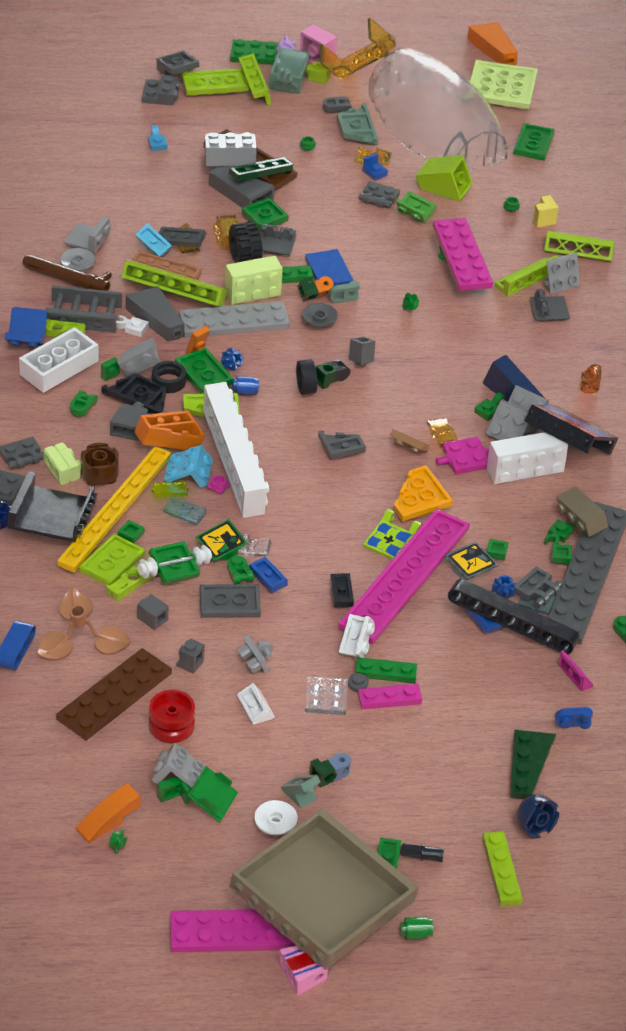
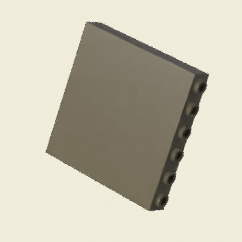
[229,808,419,970]

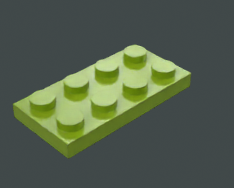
[182,68,250,96]

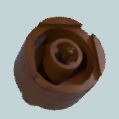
[81,443,119,486]

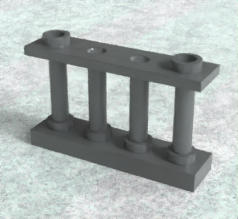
[45,285,122,333]

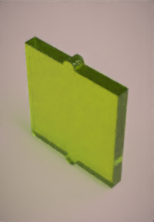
[152,482,189,498]

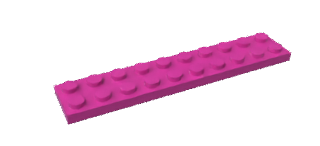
[338,509,470,645]

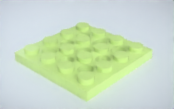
[466,60,538,109]

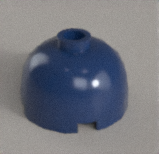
[516,794,559,838]

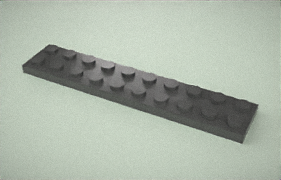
[548,502,626,645]

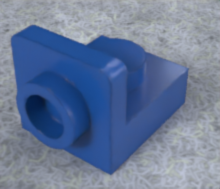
[363,153,388,181]

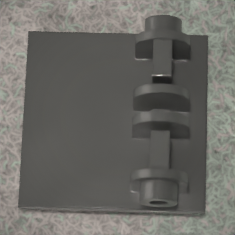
[261,224,297,256]
[530,289,570,321]

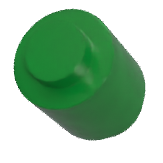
[400,916,433,940]

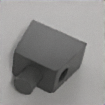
[110,402,148,442]

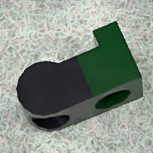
[316,360,350,389]

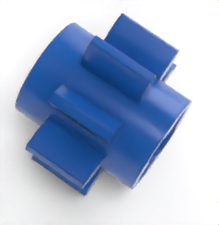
[221,347,243,371]
[492,575,517,599]

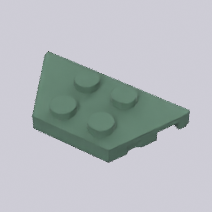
[337,103,378,145]

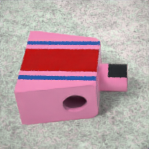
[279,946,328,995]

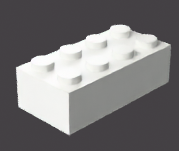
[19,327,99,393]
[487,432,568,484]

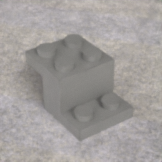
[486,385,549,440]

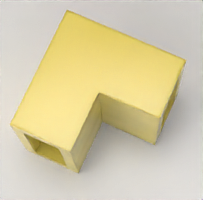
[533,195,559,227]

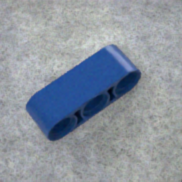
[0,620,36,671]

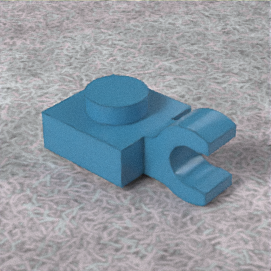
[148,125,167,151]

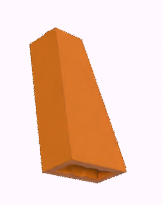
[467,22,518,65]

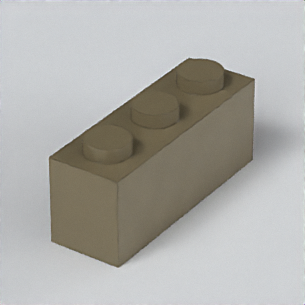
[556,486,608,537]

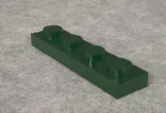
[229,157,294,181]

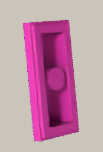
[559,651,593,691]

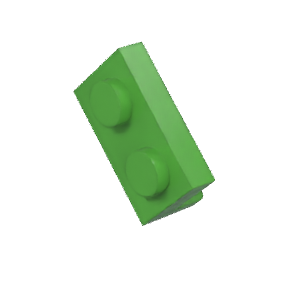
[395,191,436,223]

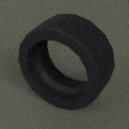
[296,359,317,395]
[152,361,186,393]

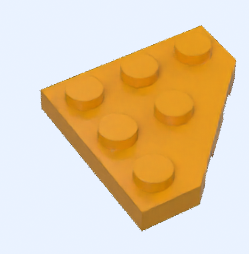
[394,465,453,522]

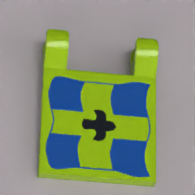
[363,509,421,560]

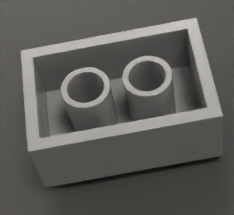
[205,133,256,166]

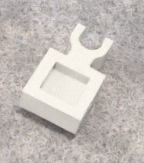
[117,315,149,337]

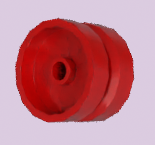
[149,689,195,743]

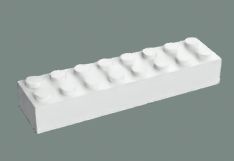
[203,382,269,518]

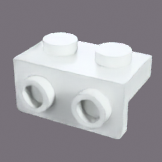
[339,614,375,658]

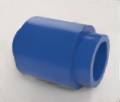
[232,376,259,395]

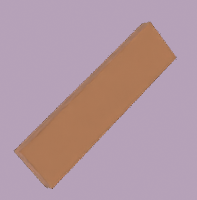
[131,250,202,279]

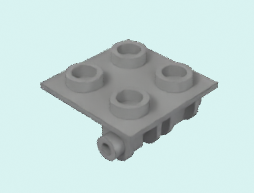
[544,253,580,294]

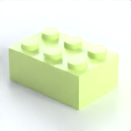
[225,256,282,305]

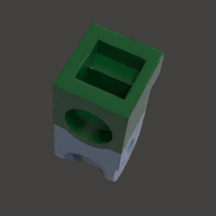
[309,753,351,788]

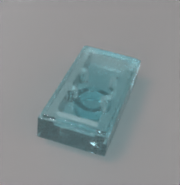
[163,496,206,525]

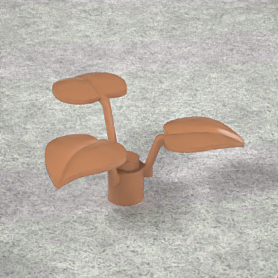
[37,586,131,660]

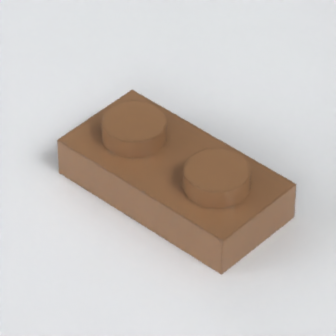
[390,429,430,453]

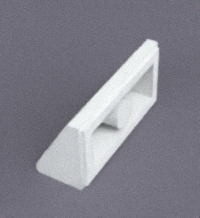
[237,683,275,724]

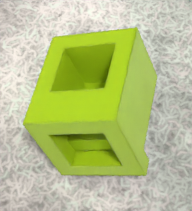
[306,62,332,84]

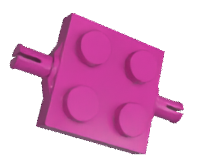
[435,436,489,475]

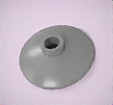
[60,248,95,271]

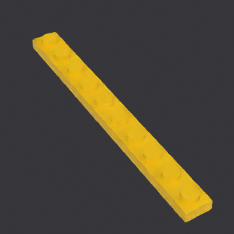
[57,446,171,573]

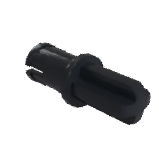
[400,843,444,862]

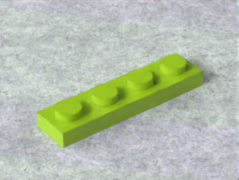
[482,831,523,907]

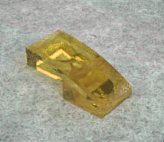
[355,147,391,165]
[427,418,458,448]

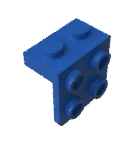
[5,307,47,348]

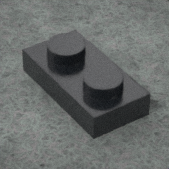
[330,573,354,607]

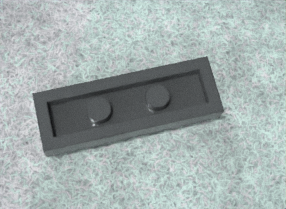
[158,227,207,247]

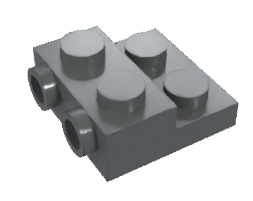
[156,50,199,76]
[142,75,180,106]

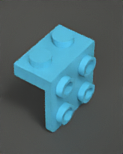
[164,445,213,488]

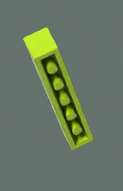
[121,260,228,306]

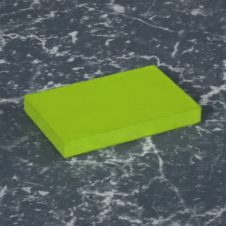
[79,534,146,586]

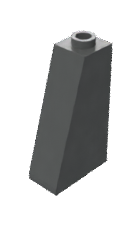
[209,166,275,208]
[126,286,185,342]

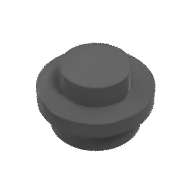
[348,673,369,692]

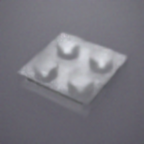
[305,677,348,715]

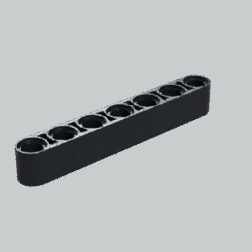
[448,579,580,654]

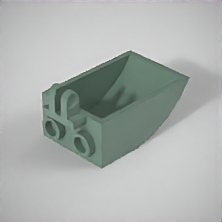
[269,48,310,94]

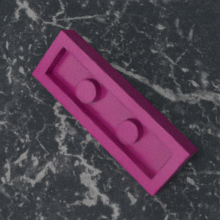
[358,684,422,710]

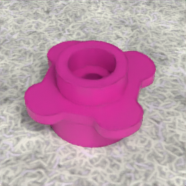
[207,475,230,494]

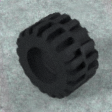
[229,221,263,263]

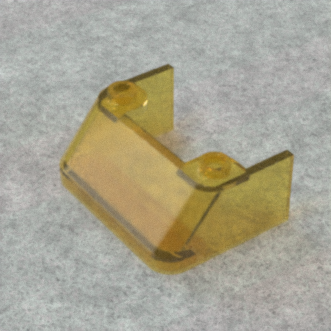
[320,18,396,79]

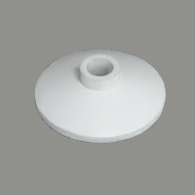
[255,800,298,835]

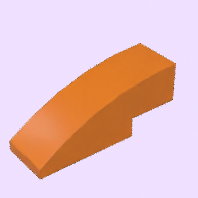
[76,783,141,843]

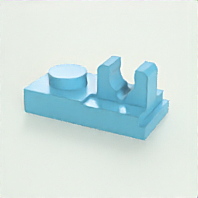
[135,223,172,257]

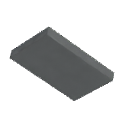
[200,584,261,618]

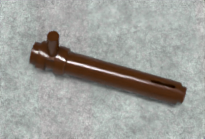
[22,255,112,291]

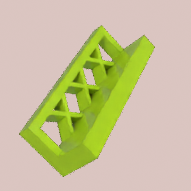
[239,53,272,106]
[544,231,615,262]
[494,255,559,297]

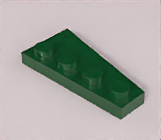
[510,729,556,799]

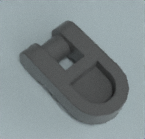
[323,96,352,113]

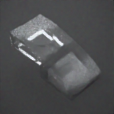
[238,534,272,557]

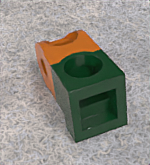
[297,276,333,302]

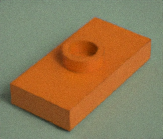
[185,326,210,354]

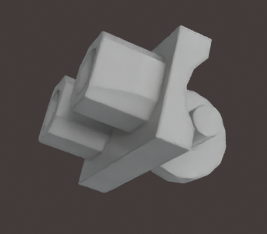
[237,635,273,674]

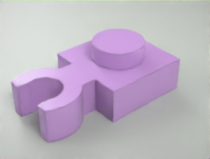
[276,36,296,51]

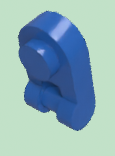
[554,707,593,729]

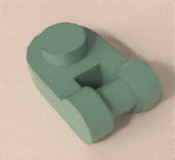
[329,281,360,303]

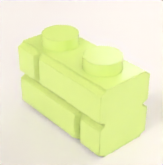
[43,442,81,485]

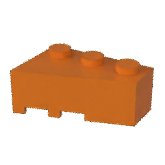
[135,410,205,450]

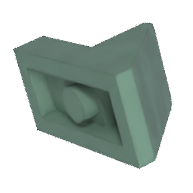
[281,775,321,808]

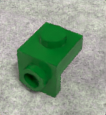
[157,776,191,804]

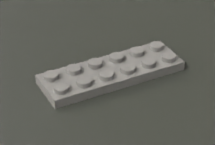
[179,301,290,338]

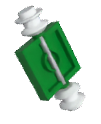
[137,541,212,585]

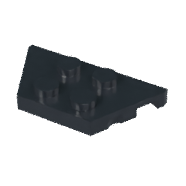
[101,373,166,414]

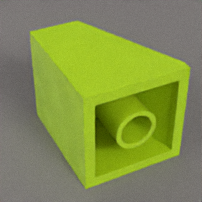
[416,155,473,201]

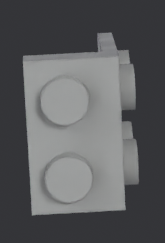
[65,216,111,253]
[117,338,160,377]
[151,743,205,788]

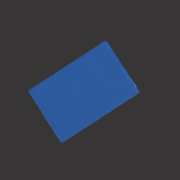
[305,249,354,286]

